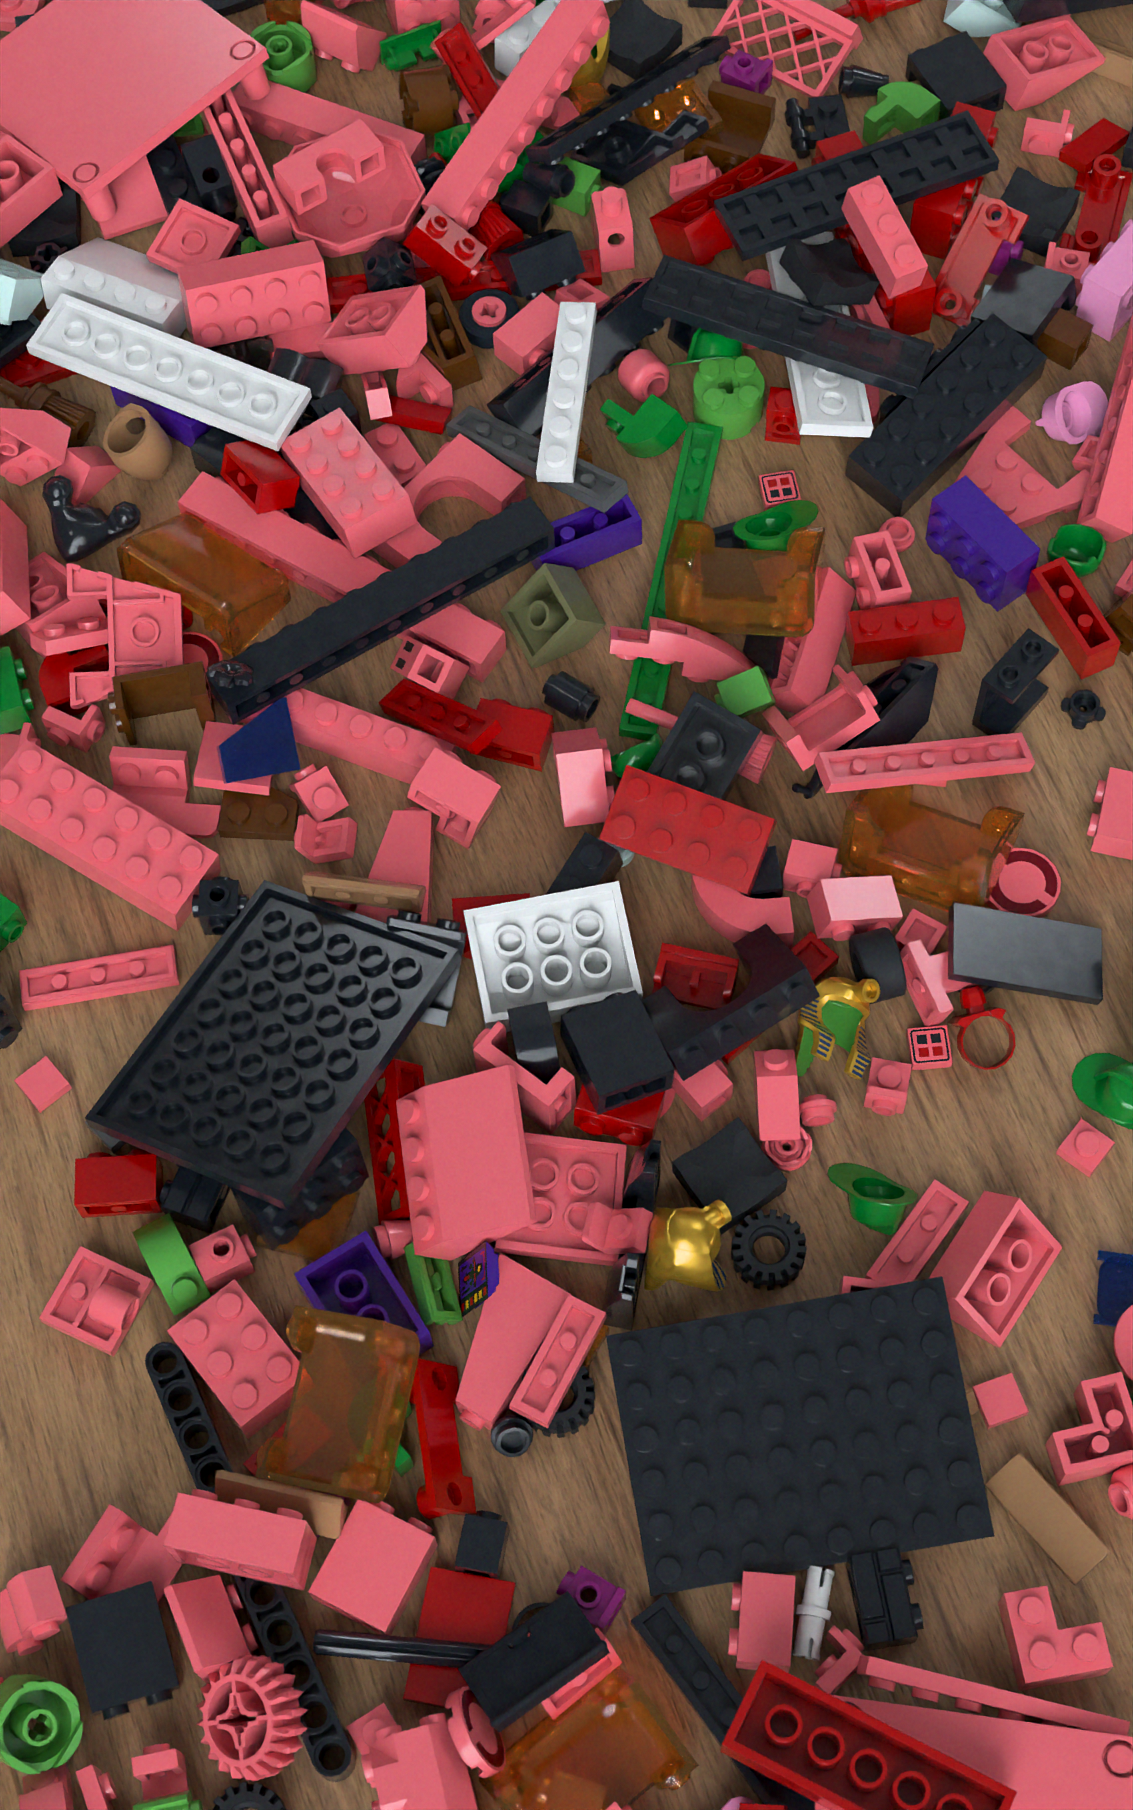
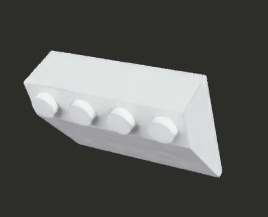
[40,237,187,338]
[463,881,643,1032]

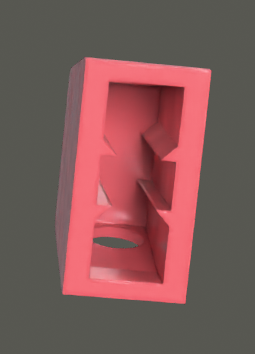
[591,187,635,273]

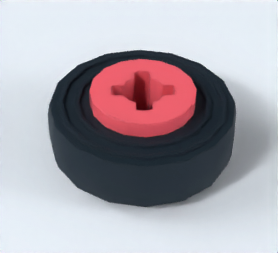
[459,289,520,349]

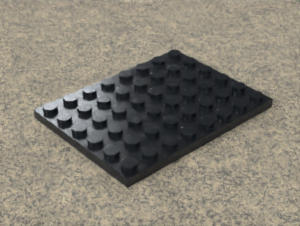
[85,880,462,1210]
[606,1276,995,1596]

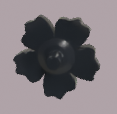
[207,660,254,688]

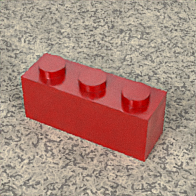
[1026,556,1121,680]
[845,597,966,666]

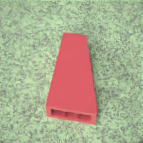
[355,807,435,923]
[455,1253,571,1431]

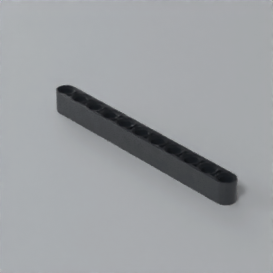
[145,1342,356,1782]

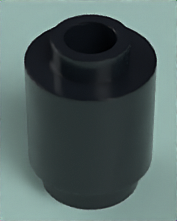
[542,671,600,722]

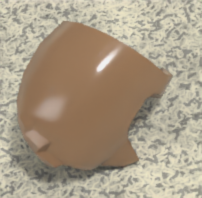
[103,403,173,481]

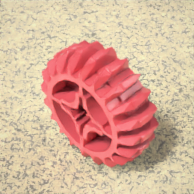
[196,1654,308,1781]

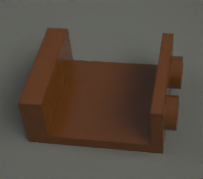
[684,80,776,174]
[108,661,217,746]

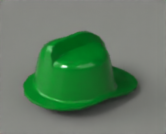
[668,328,744,366]
[733,500,819,562]
[1072,1053,1133,1129]
[827,1163,918,1235]

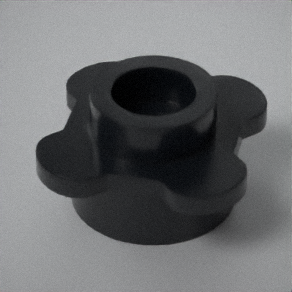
[1061,689,1106,730]

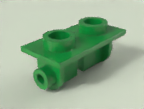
[379,19,441,72]
[434,122,471,164]

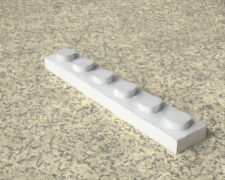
[536,302,597,483]

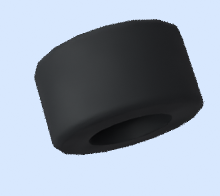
[849,927,907,1004]

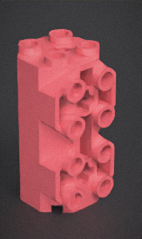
[361,1713,478,1810]

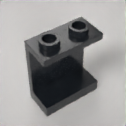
[972,628,1059,736]

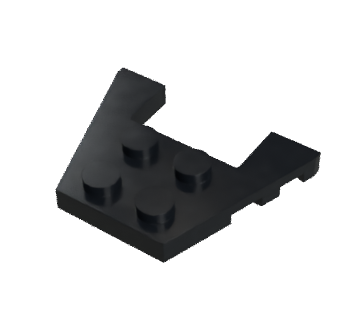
[570,83,710,186]

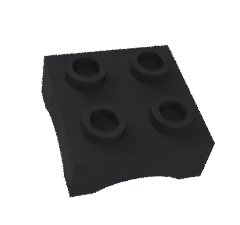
[607,0,683,80]
[992,167,1081,257]
[8,181,81,257]
[779,238,880,307]
[672,1117,787,1235]

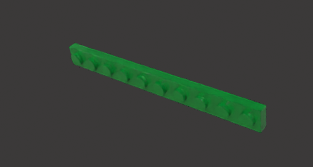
[619,422,723,740]

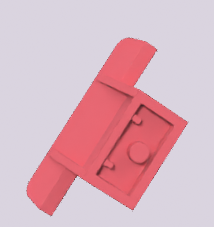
[109,746,221,838]
[61,1504,183,1604]

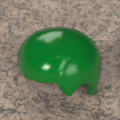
[1046,524,1106,578]
[611,734,663,778]

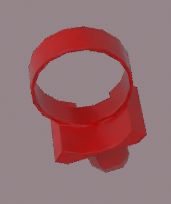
[948,985,1016,1070]

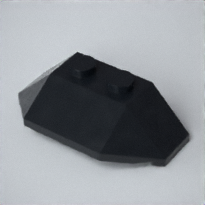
[835,656,938,751]

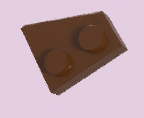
[218,787,300,841]

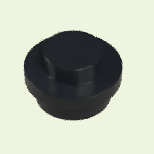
[490,1415,533,1457]

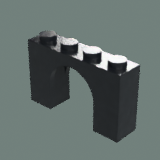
[641,924,820,1081]

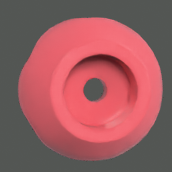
[761,1127,812,1171]

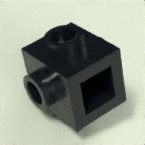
[362,237,417,292]
[192,876,250,935]

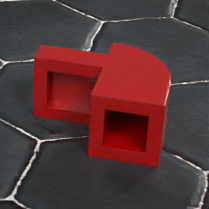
[39,645,109,716]

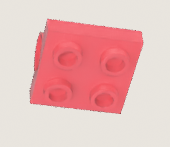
[39,1246,154,1357]

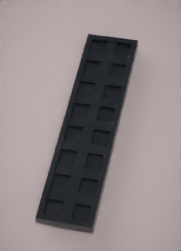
[713,110,999,261]
[641,255,934,399]

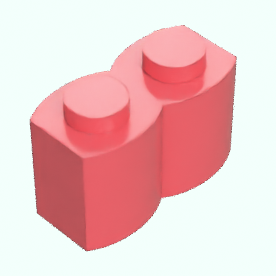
[0,1565,67,1656]

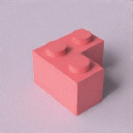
[551,727,615,827]
[407,747,501,849]
[1045,1372,1133,1486]
[998,1585,1113,1691]

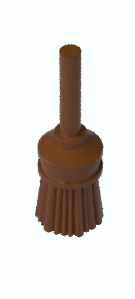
[0,376,96,448]

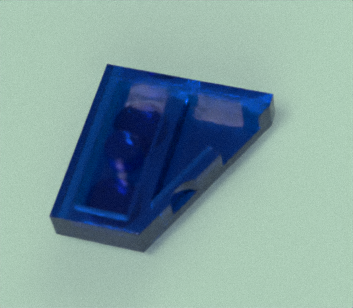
[217,697,301,784]

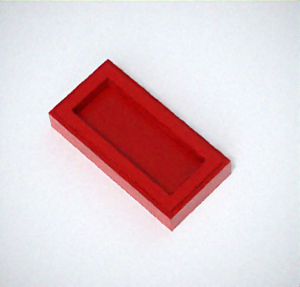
[1059,118,1130,175]
[374,395,452,435]

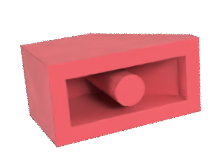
[754,1049,800,1141]

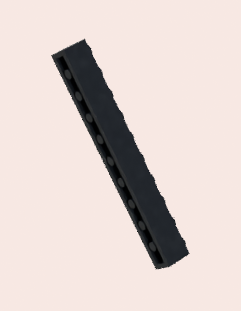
[206,497,555,725]

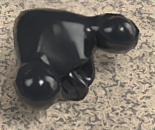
[42,475,141,562]

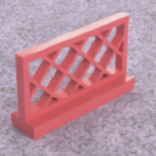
[711,0,863,98]

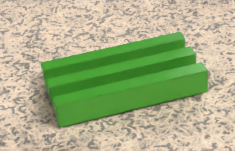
[404,1242,463,1325]

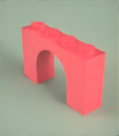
[371,433,526,568]

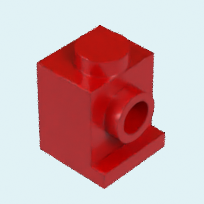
[764,386,801,445]

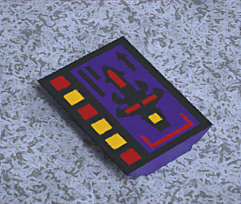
[458,1241,499,1317]

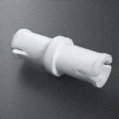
[792,1566,835,1661]

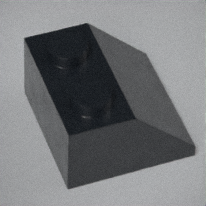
[490,229,586,301]

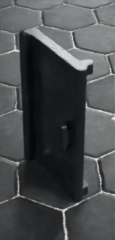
[458,1591,610,1733]

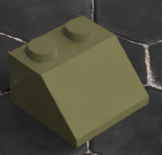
[500,563,606,668]

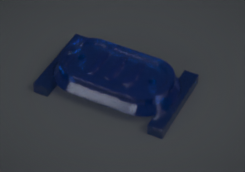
[1093,1250,1133,1327]

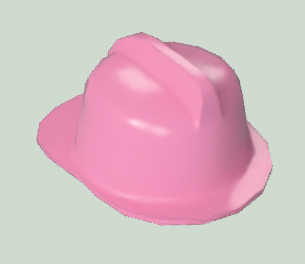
[1035,381,1108,444]

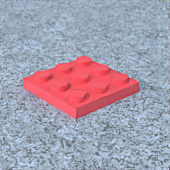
[494,1132,627,1266]

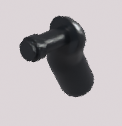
[792,769,823,799]

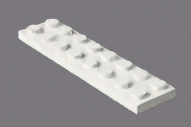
[765,232,873,438]
[26,293,312,451]

